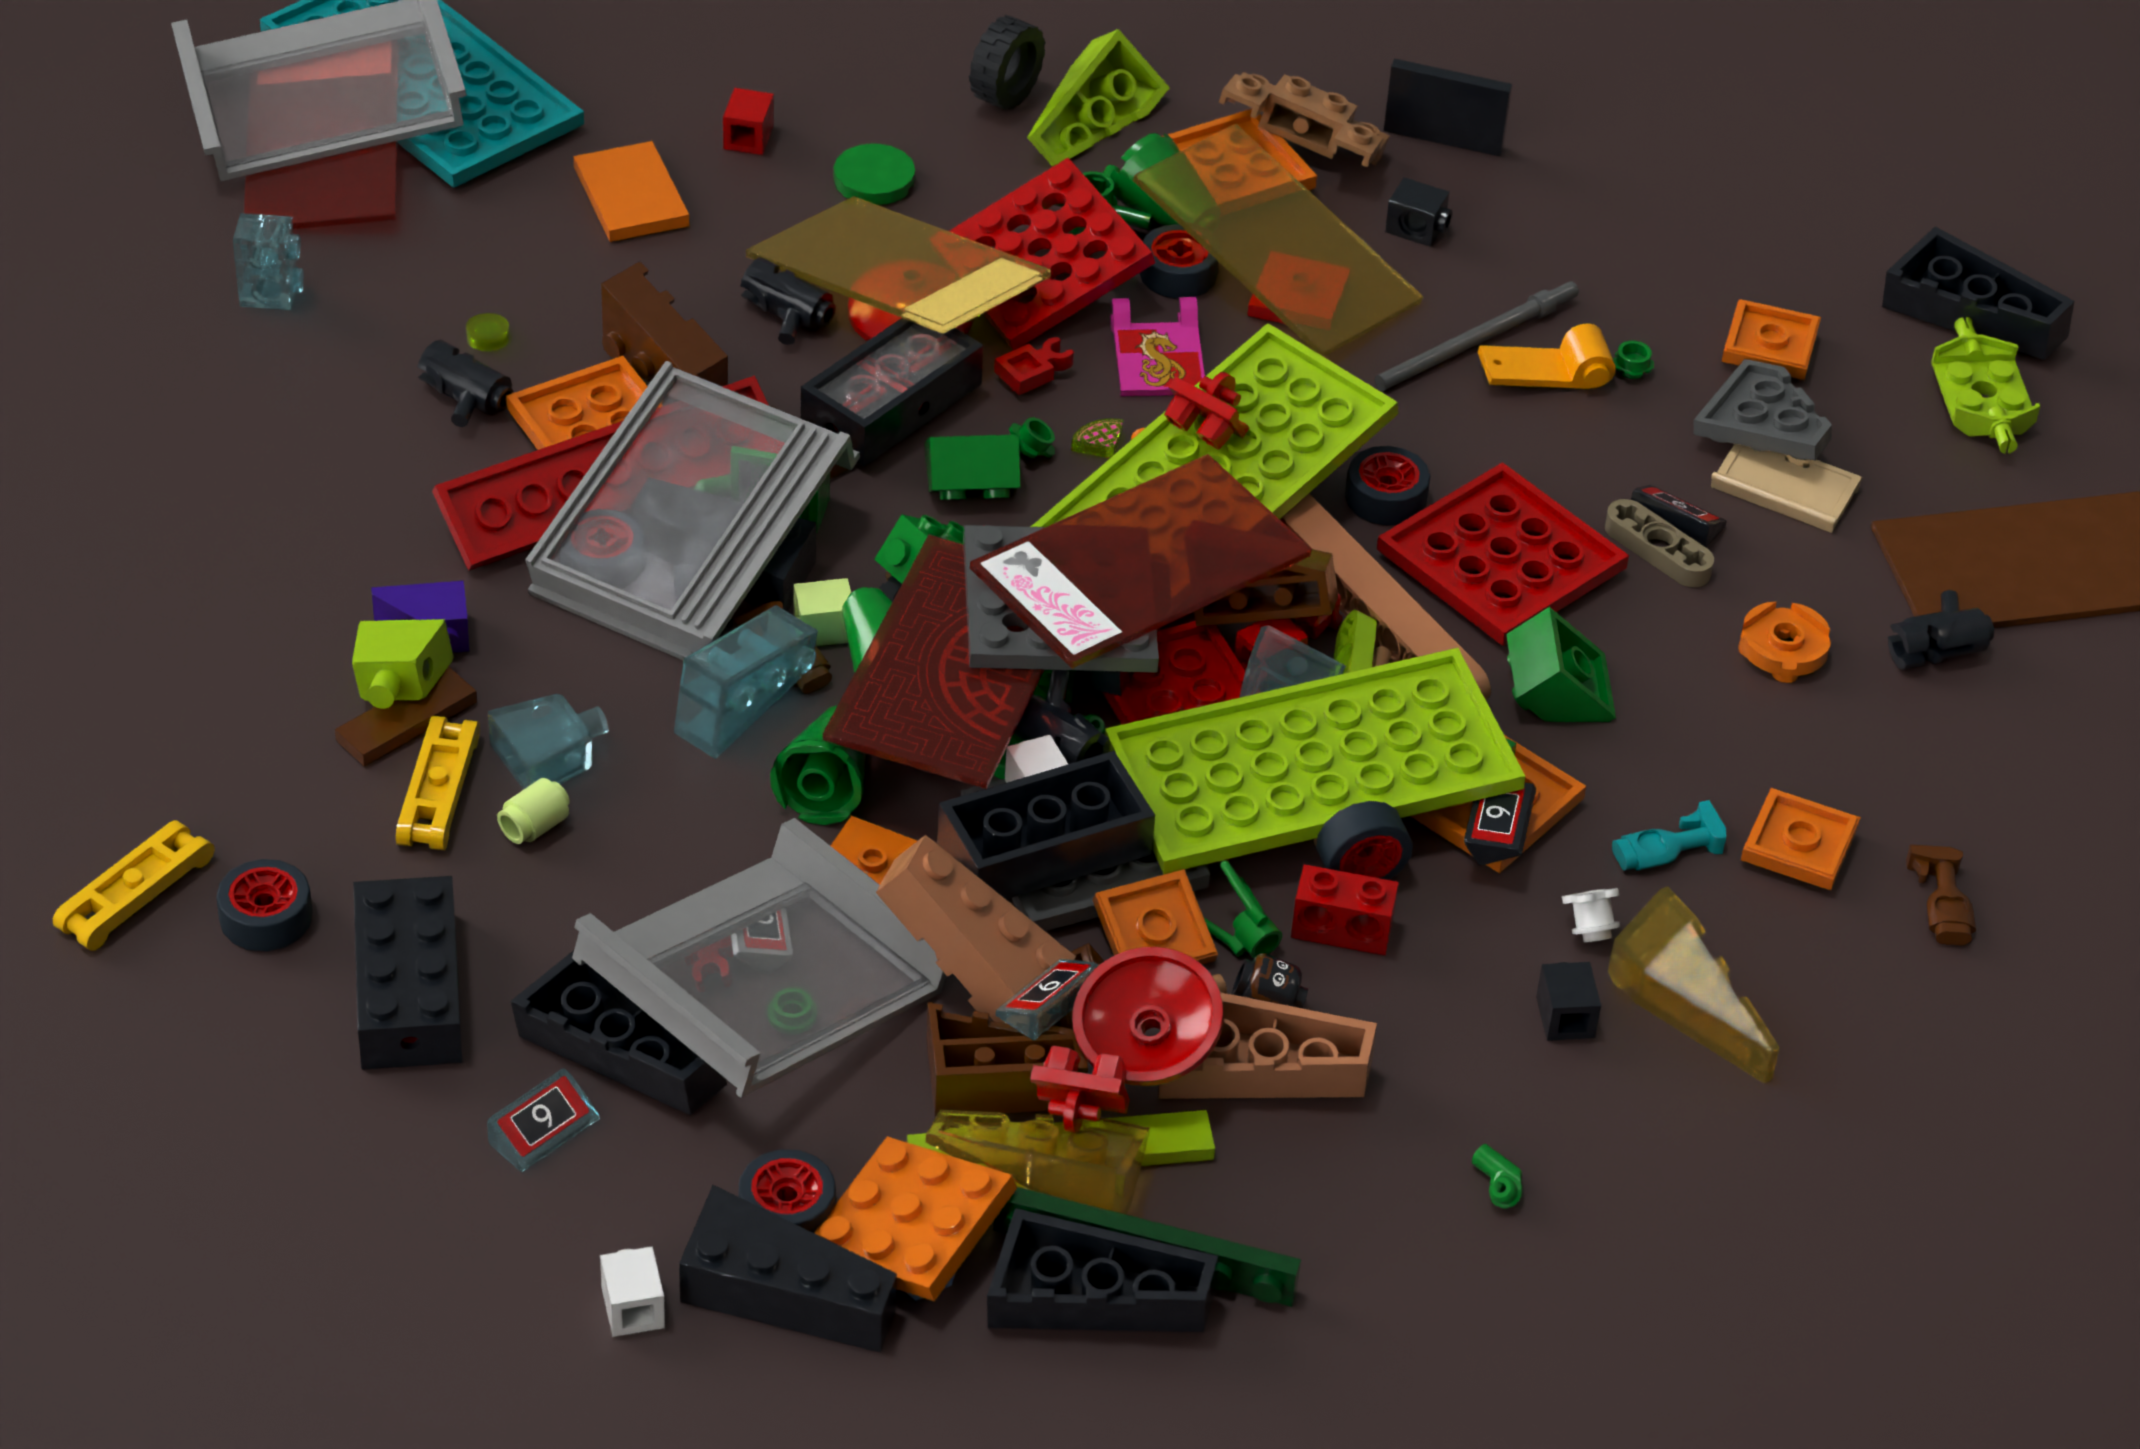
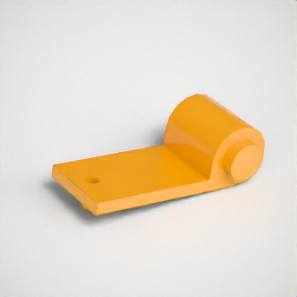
[1478,323,1616,389]

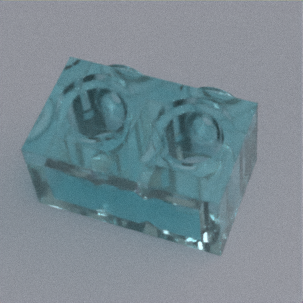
[233,213,304,310]

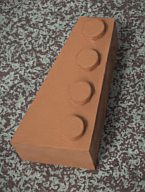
[876,835,1076,1026]
[1158,992,1377,1099]

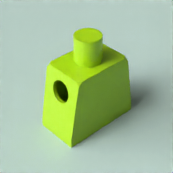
[352,619,454,709]

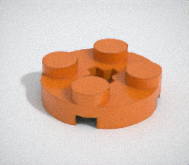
[1738,601,1831,683]

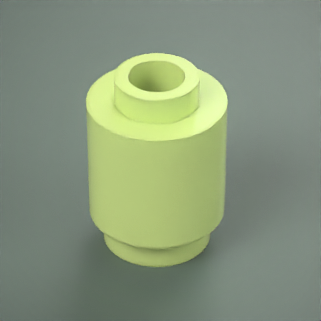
[497,778,570,844]

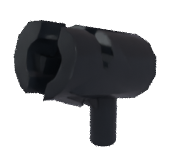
[740,257,836,345]
[417,340,514,427]
[1888,590,1994,670]
[1011,670,1110,764]

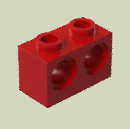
[1291,864,1399,956]

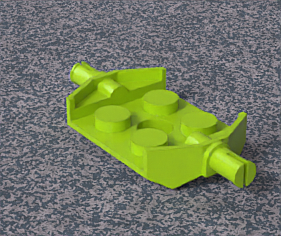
[1931,317,2040,453]

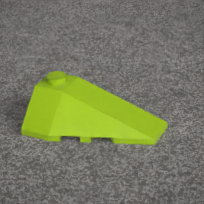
[1027,29,1170,167]

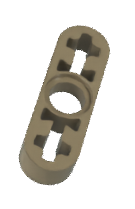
[1605,499,1714,588]

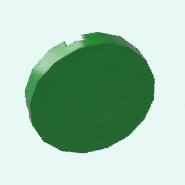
[833,143,915,206]

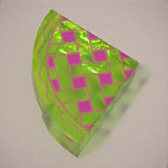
[1071,418,1124,458]

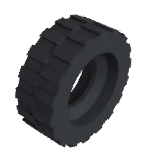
[969,15,1046,110]

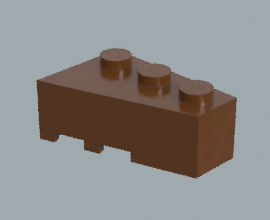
[1183,523,1338,626]
[926,1002,1088,1117]

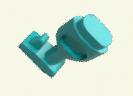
[1612,800,1726,871]

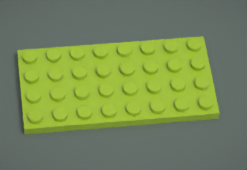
[1031,323,1399,621]
[1105,648,1525,874]

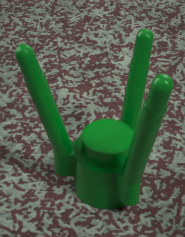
[1204,861,1283,958]

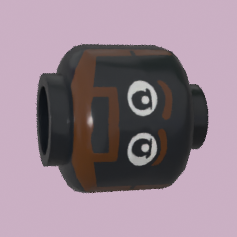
[1231,953,1308,1008]

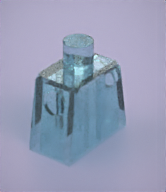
[488,694,608,790]

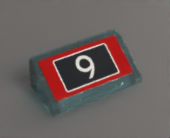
[995,959,1099,1041]
[487,1068,599,1172]

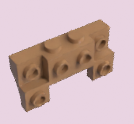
[1219,72,1390,167]

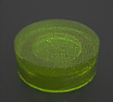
[466,313,509,351]

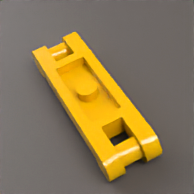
[396,716,480,851]
[52,820,215,951]

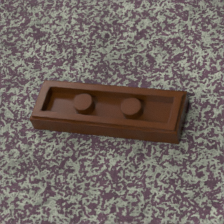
[335,666,477,766]

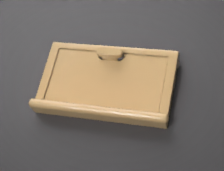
[1711,444,1863,533]

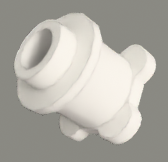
[1562,888,1620,942]

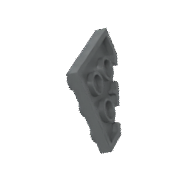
[1694,359,1832,461]

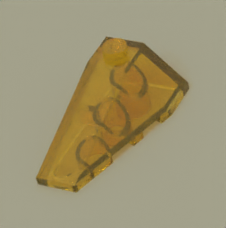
[1608,886,1780,1083]
[926,1110,1150,1215]

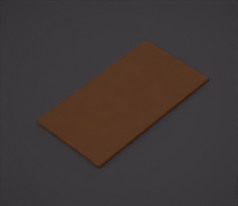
[1871,491,2140,628]

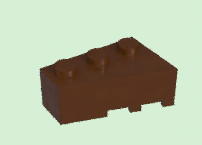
[601,261,728,402]

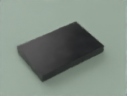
[1383,58,1512,156]

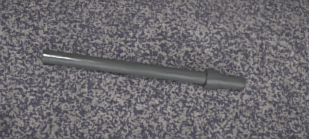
[1375,281,1579,391]

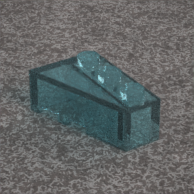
[674,605,818,759]

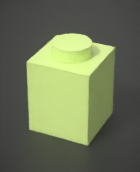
[793,578,851,646]

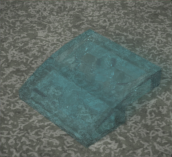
[1239,625,1346,698]

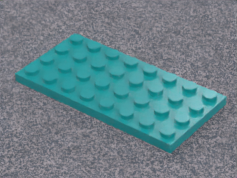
[260,0,585,188]

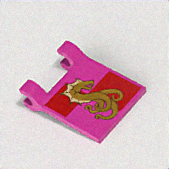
[1110,297,1205,396]

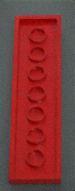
[432,375,785,571]

